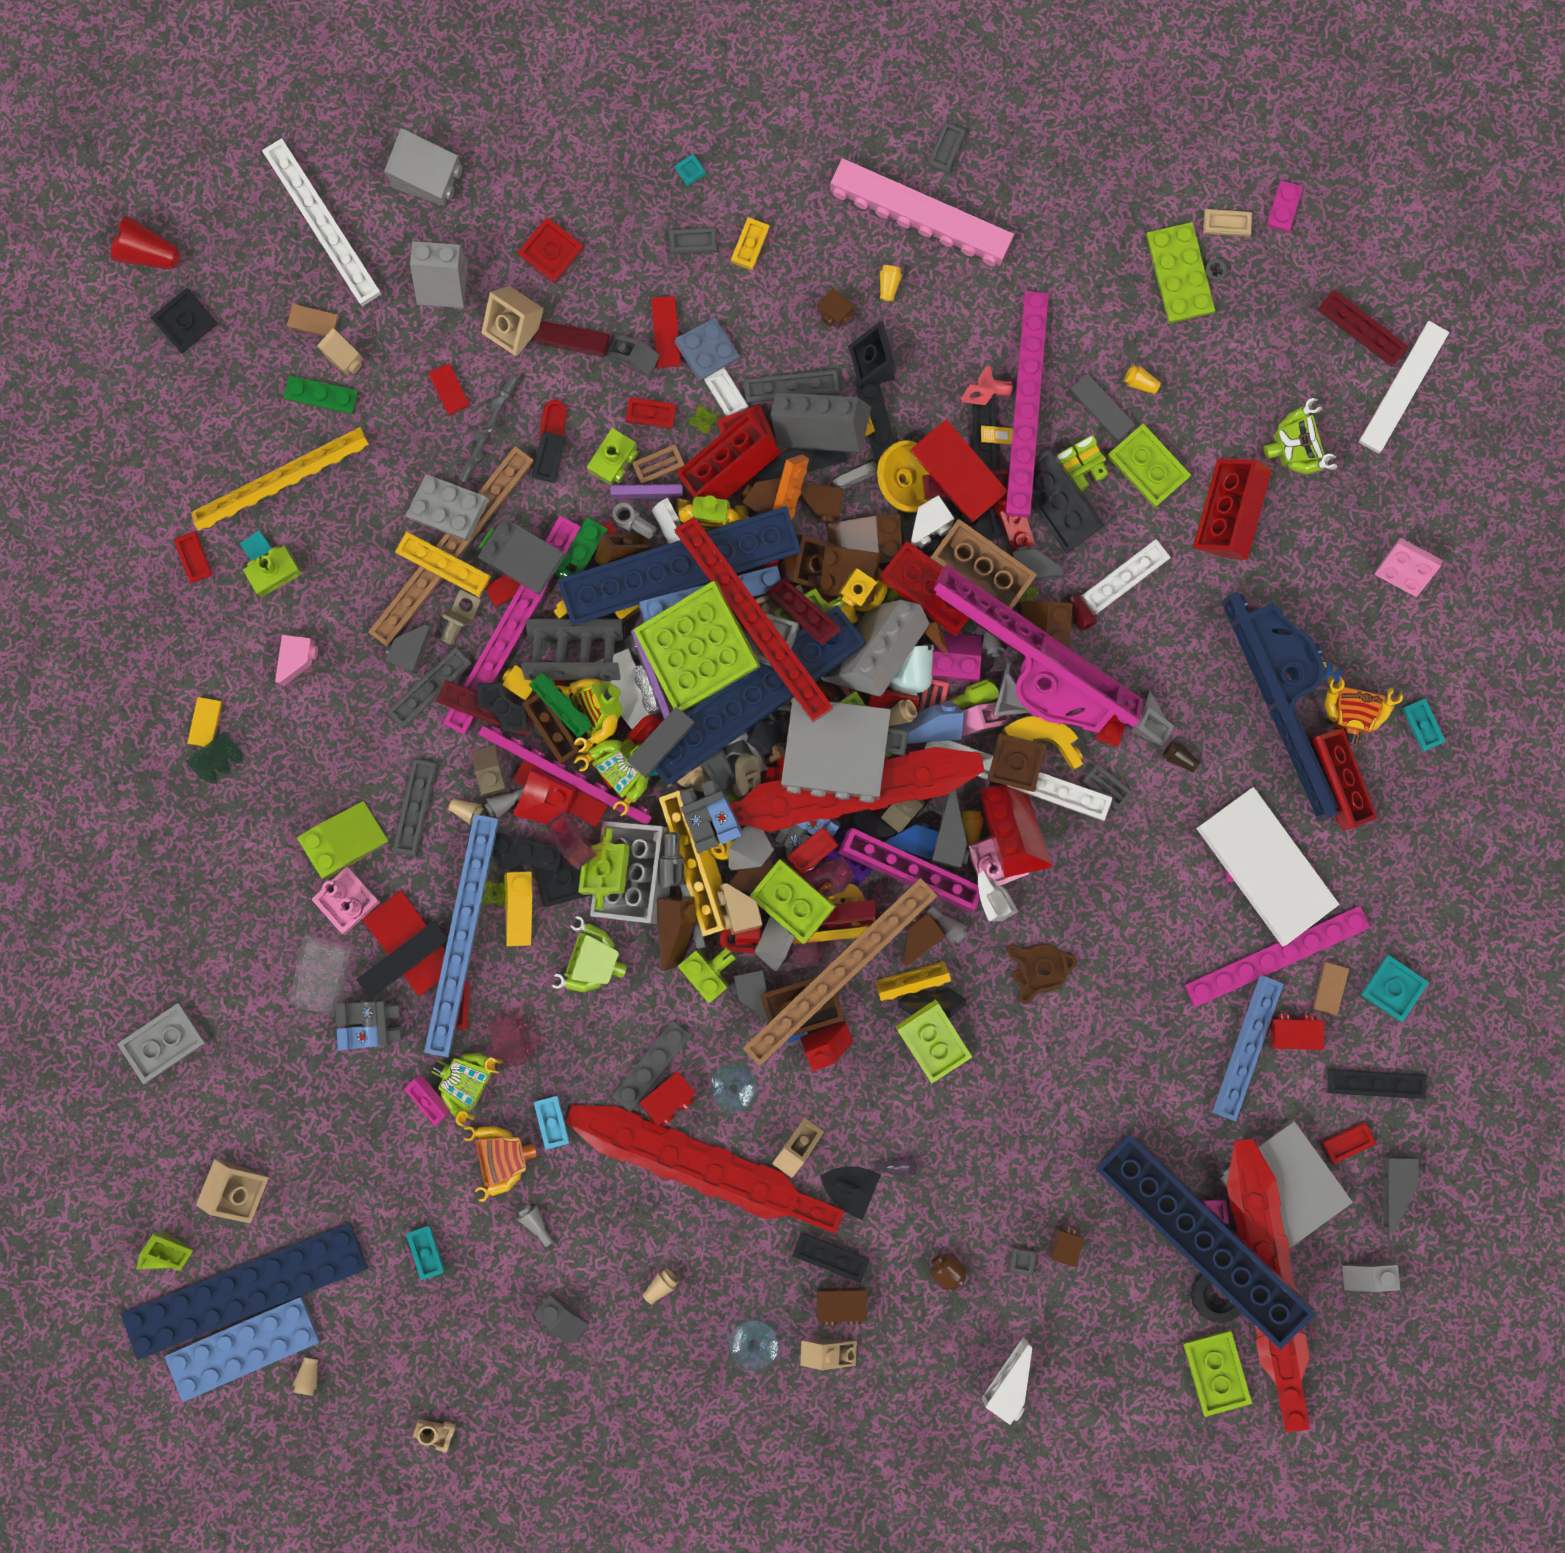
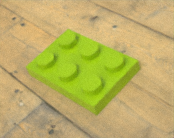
[1107,424,1191,508]
[749,859,836,944]
[895,1000,972,1083]
[1182,1329,1252,1417]

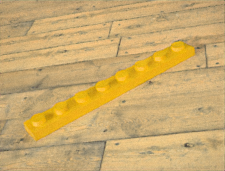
[191,427,369,531]

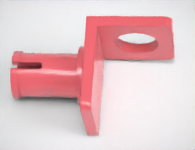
[961,366,1013,405]

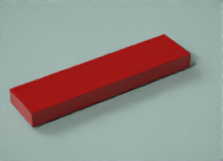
[513,760,608,827]

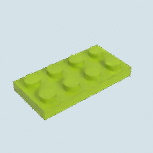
[1146,222,1215,324]

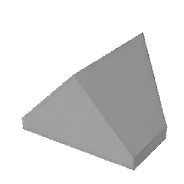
[994,662,1029,716]
[1130,690,1174,747]
[729,825,774,870]
[755,915,795,971]

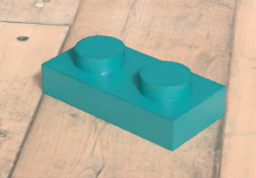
[1402,698,1446,752]
[406,1225,446,1280]

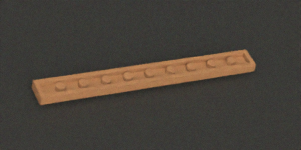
[368,446,535,646]
[743,878,937,1066]

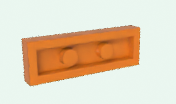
[773,454,809,520]

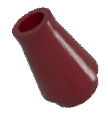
[1068,594,1098,631]

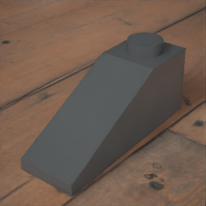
[1383,1156,1422,1233]

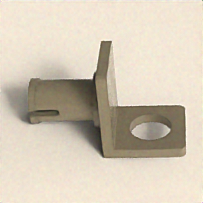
[440,589,481,645]

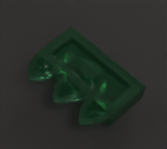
[186,731,244,784]

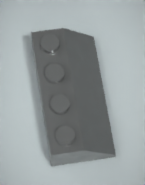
[771,393,871,453]

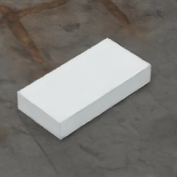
[704,367,749,416]

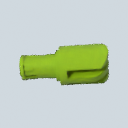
[945,678,999,710]

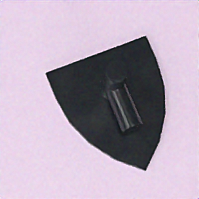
[820,1166,881,1220]

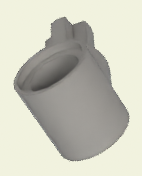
[613,503,657,539]

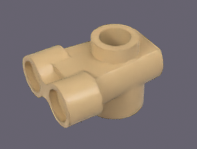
[412,1419,456,1453]

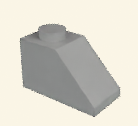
[1342,1261,1400,1292]

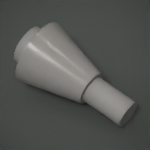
[981,631,1005,658]
[484,787,524,819]
[927,906,968,944]
[517,1203,553,1247]

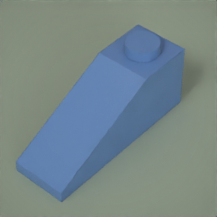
[891,702,964,744]

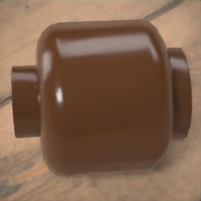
[930,1253,966,1291]

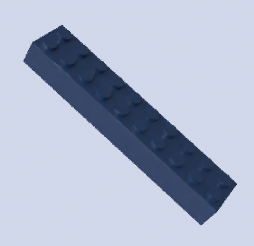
[1095,1132,1316,1350]

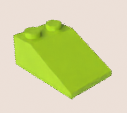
[297,801,389,880]

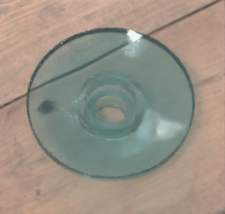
[710,1064,758,1113]
[729,1320,778,1371]

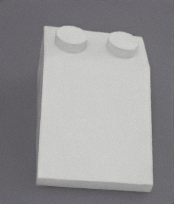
[982,1337,1032,1425]

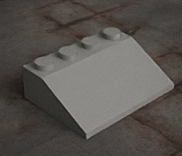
[821,600,930,697]
[590,821,671,925]

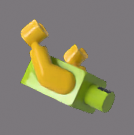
[675,495,749,532]
[555,678,623,754]

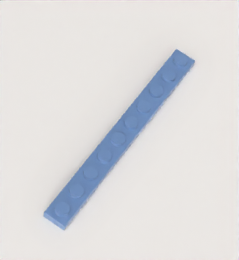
[424,814,499,1057]

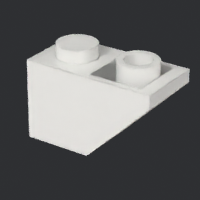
[911,495,954,549]

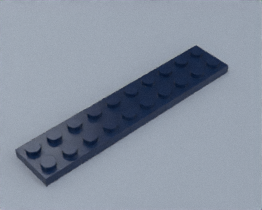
[557,506,802,626]
[655,605,866,788]
[121,1223,368,1360]

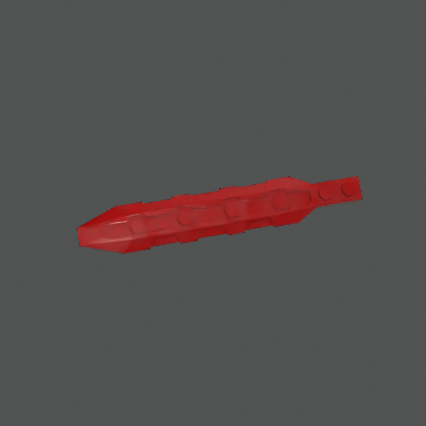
[712,747,985,832]
[565,1105,844,1234]
[1227,1138,1310,1433]

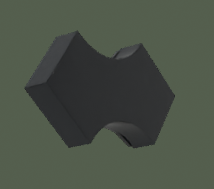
[477,683,526,731]
[746,715,790,755]
[898,988,967,1018]

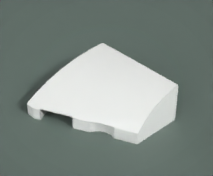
[652,498,681,544]
[978,871,1018,921]

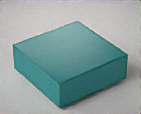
[674,154,707,187]
[239,530,272,560]

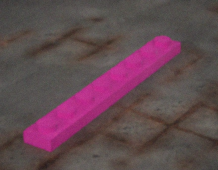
[478,725,653,825]
[1184,906,1370,1007]

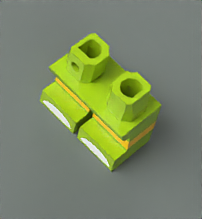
[1057,435,1108,491]

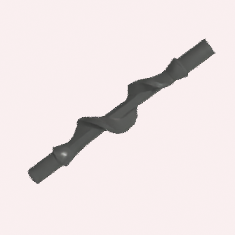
[458,375,518,484]

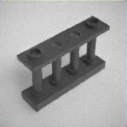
[521,619,624,681]

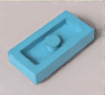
[534,1096,570,1150]

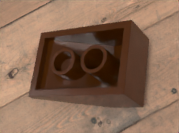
[828,514,902,568]
[760,977,845,1036]

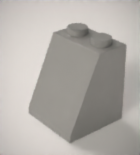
[384,129,462,206]
[410,241,468,308]

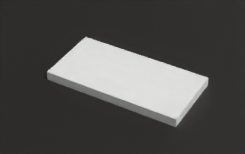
[1196,787,1339,947]

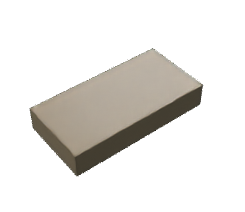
[1203,209,1252,237]

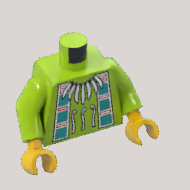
[574,739,649,816]
[432,1053,502,1128]

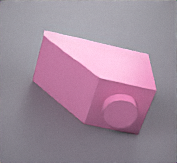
[275,635,318,685]
[962,702,1013,736]

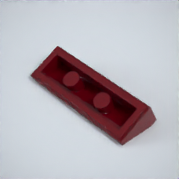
[534,321,610,357]
[816,900,881,932]

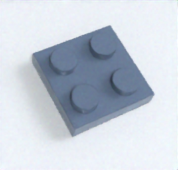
[674,318,740,381]

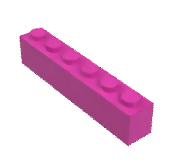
[838,828,980,912]

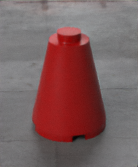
[110,215,181,270]

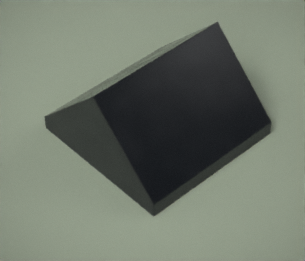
[848,321,895,387]

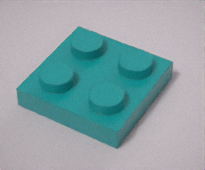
[1360,955,1429,1023]

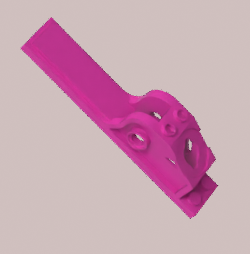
[933,564,1143,733]

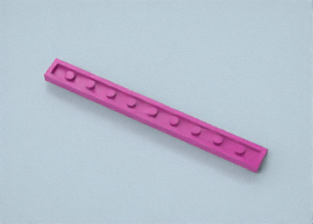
[1005,291,1049,518]
[443,515,581,735]

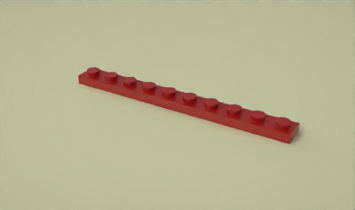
[674,517,833,723]

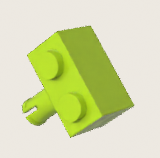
[587,428,638,486]
[243,546,303,597]
[678,947,736,1003]

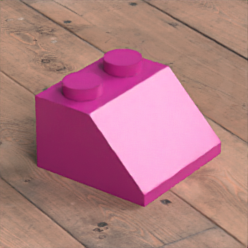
[931,632,982,683]

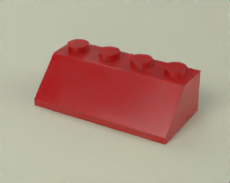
[676,411,782,500]
[1193,459,1272,560]
[1309,728,1378,831]
[980,784,1052,878]

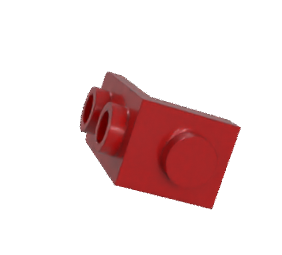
[993,495,1035,552]

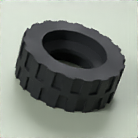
[1190,1272,1241,1324]

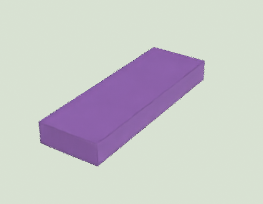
[611,484,683,499]

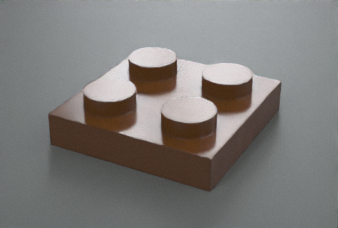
[987,733,1046,792]

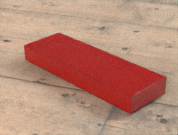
[651,296,681,369]

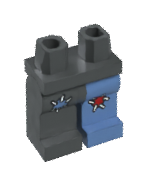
[680,779,743,854]
[771,819,841,866]
[335,1001,404,1051]

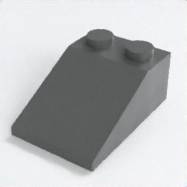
[478,517,566,595]
[930,790,970,869]

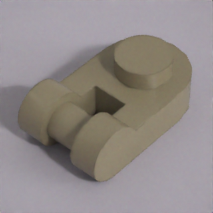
[733,753,761,797]

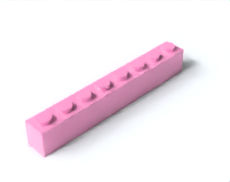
[830,158,1014,266]

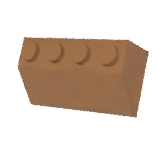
[930,519,1037,609]

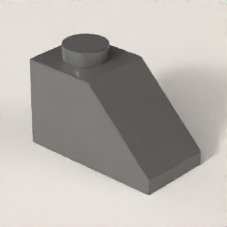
[606,334,660,376]
[1011,546,1064,582]
[385,625,433,673]
[731,970,767,1019]
[533,1292,589,1343]

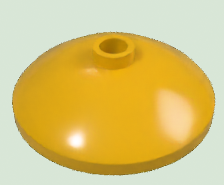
[877,441,930,512]

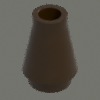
[1162,740,1200,772]

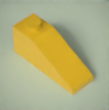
[504,872,532,946]

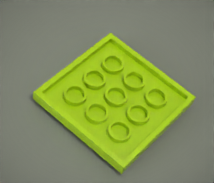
[633,581,761,712]

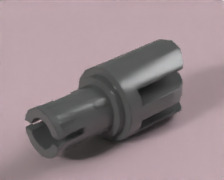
[660,832,684,888]

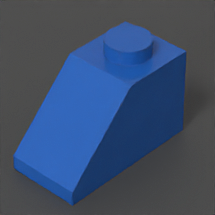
[884,823,938,862]

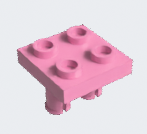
[1374,538,1443,597]
[967,836,1028,885]
[311,866,380,935]

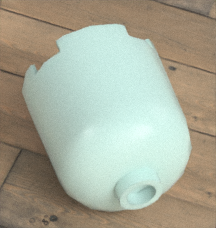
[889,643,934,696]

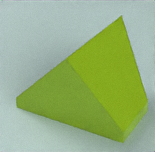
[136,1230,193,1271]

